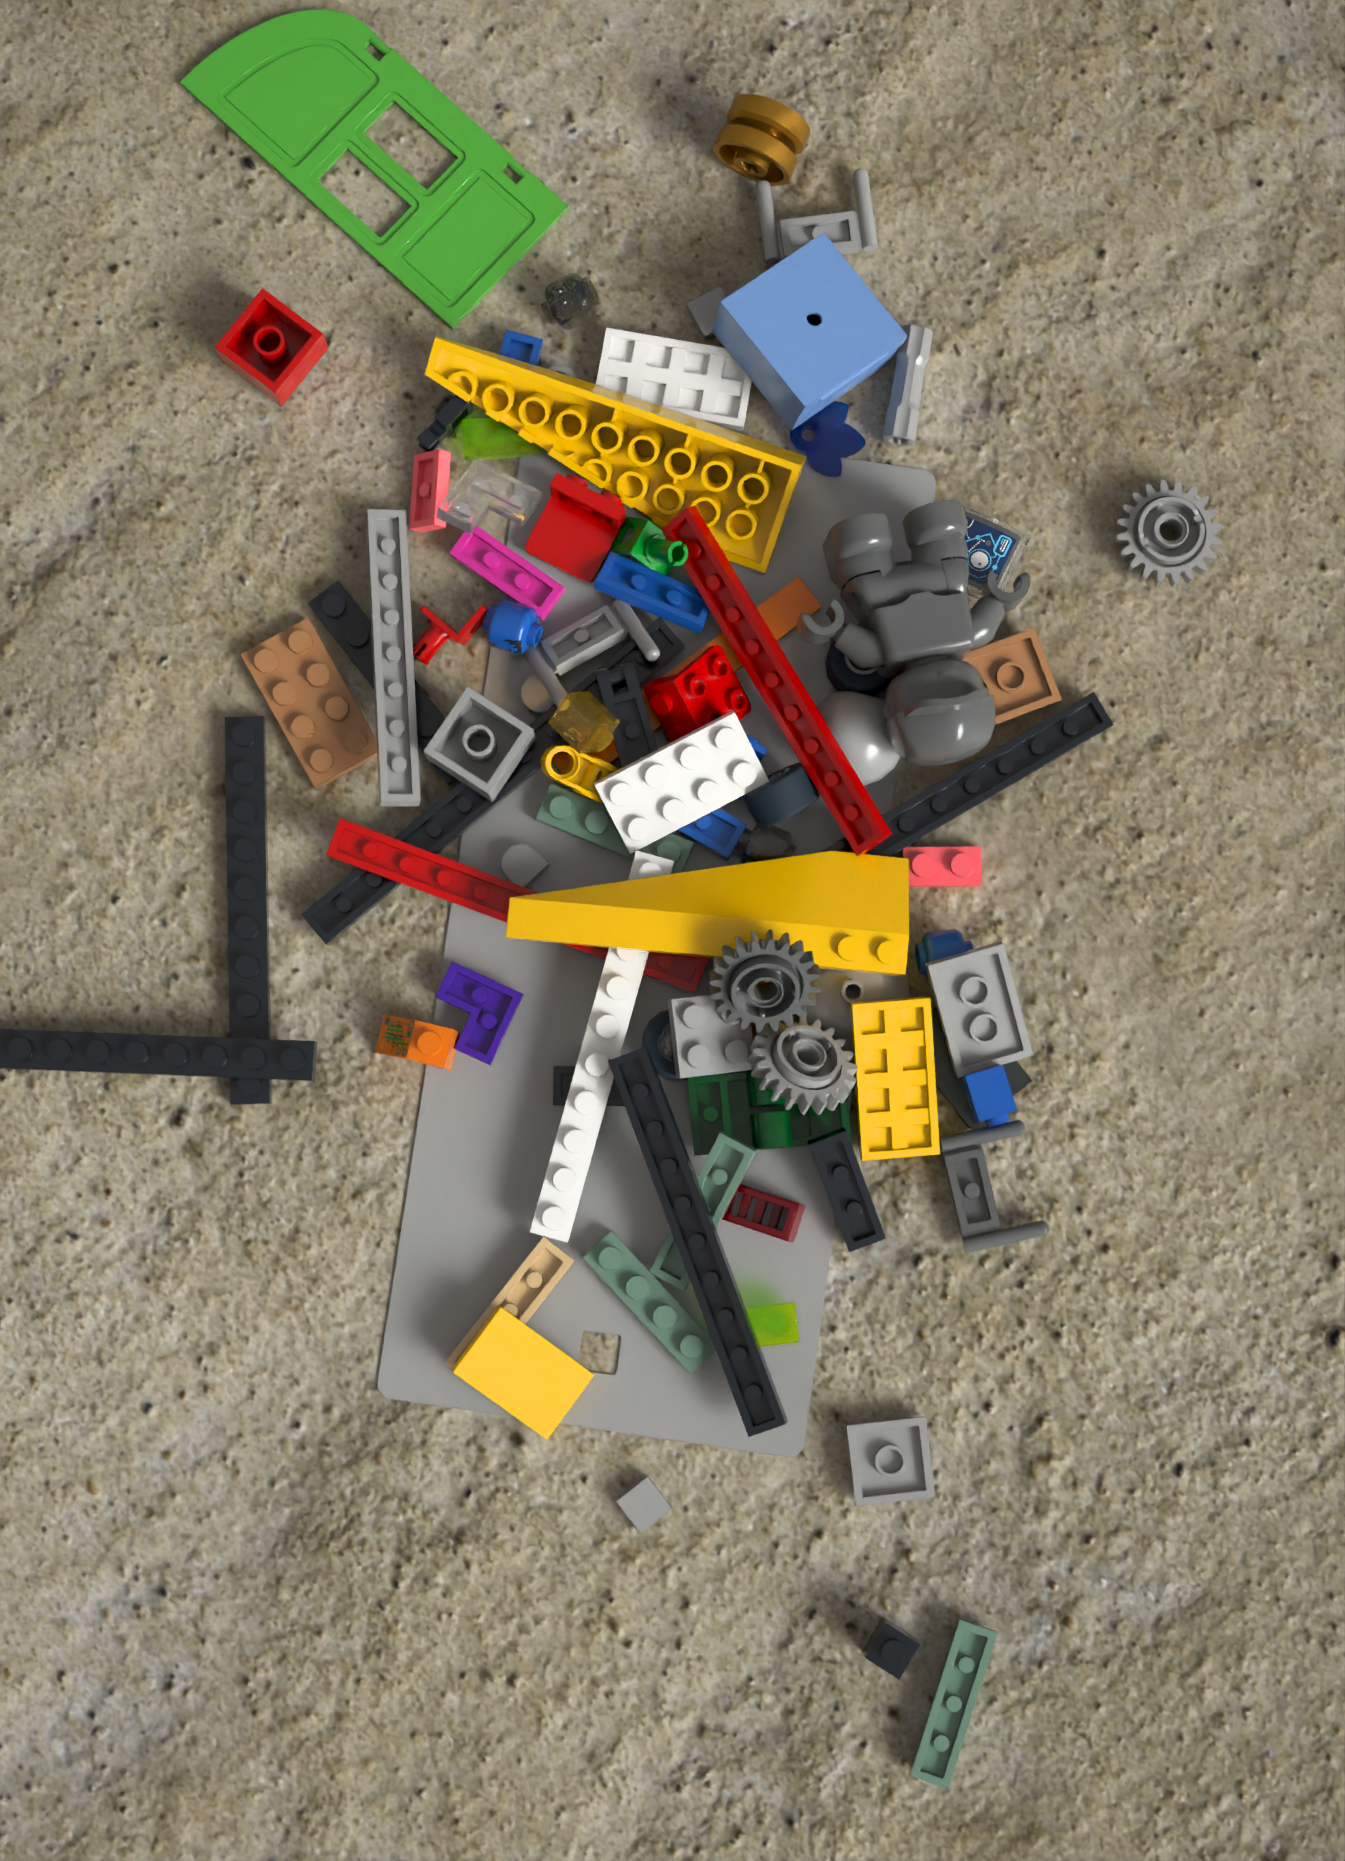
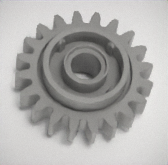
[1114,480,1223,588]
[748,1017,858,1115]

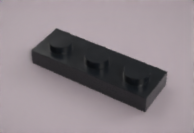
[807,1127,886,1252]

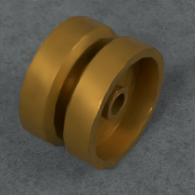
[713,94,811,186]

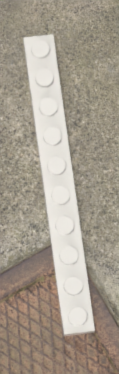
[530,850,674,1243]

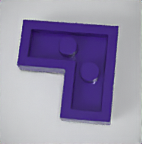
[435,962,524,1066]

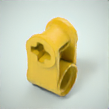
[540,745,619,804]

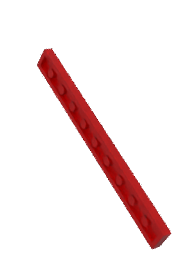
[662,506,892,856]
[326,818,708,993]

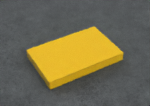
[451,1305,594,1440]

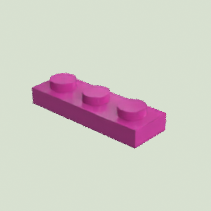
[449,522,566,621]

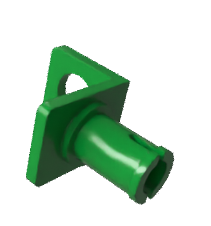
[610,516,688,576]

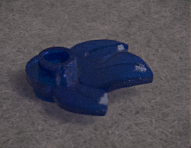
[790,401,866,477]

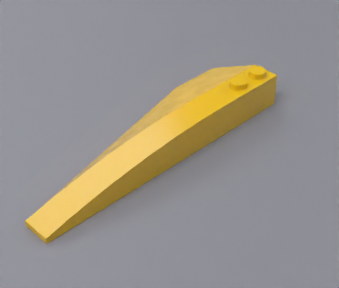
[425,336,807,573]
[506,851,909,976]

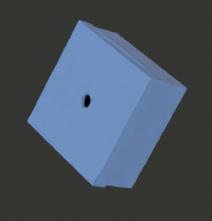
[711,232,907,430]

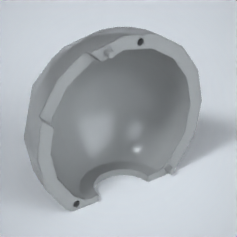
[817,691,900,786]

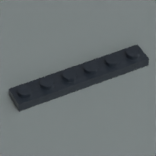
[308,580,457,786]

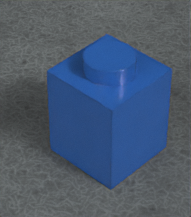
[961,1065,1017,1128]

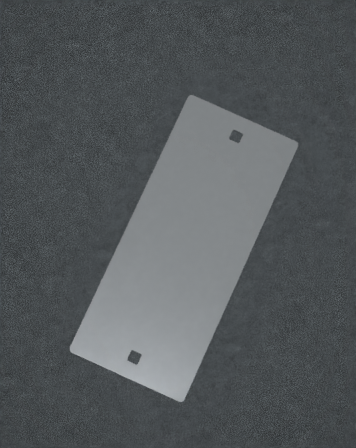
[377,438,936,1457]

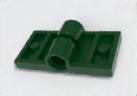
[687,1070,851,1156]

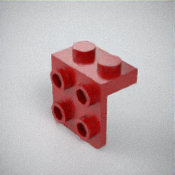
[525,472,626,583]
[642,645,751,743]

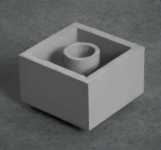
[423,686,536,802]

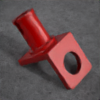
[413,605,489,665]

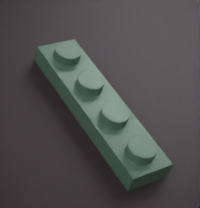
[536,783,694,874]
[649,1131,757,1291]
[583,1231,716,1374]
[909,1618,998,1789]

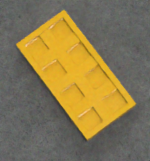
[850,996,940,1161]

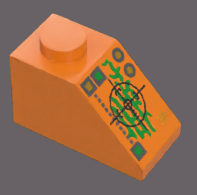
[375,1014,460,1071]

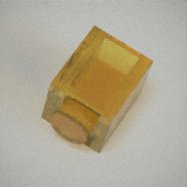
[548,691,620,754]

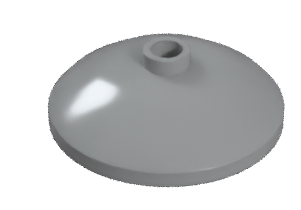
[795,969,909,1052]

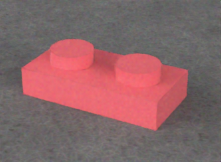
[409,449,451,533]
[902,846,982,888]

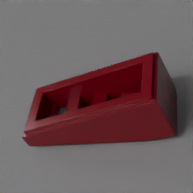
[722,1184,805,1242]

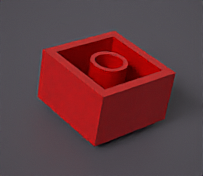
[214,288,328,407]

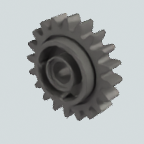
[709,929,821,1033]

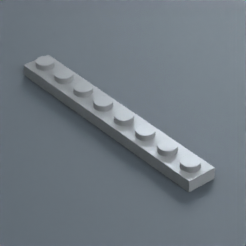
[366,509,421,806]

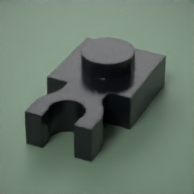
[417,395,474,452]

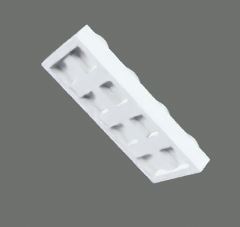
[596,327,752,431]
[593,710,769,854]

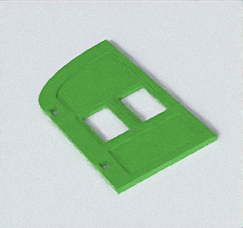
[180,9,569,330]

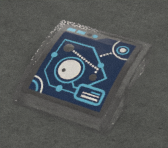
[941,506,1030,599]

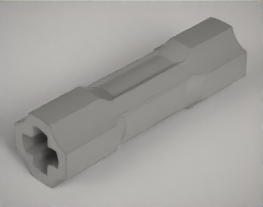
[882,325,933,446]

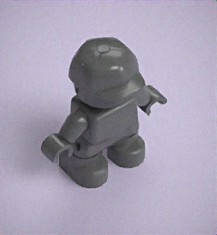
[797,500,1030,766]

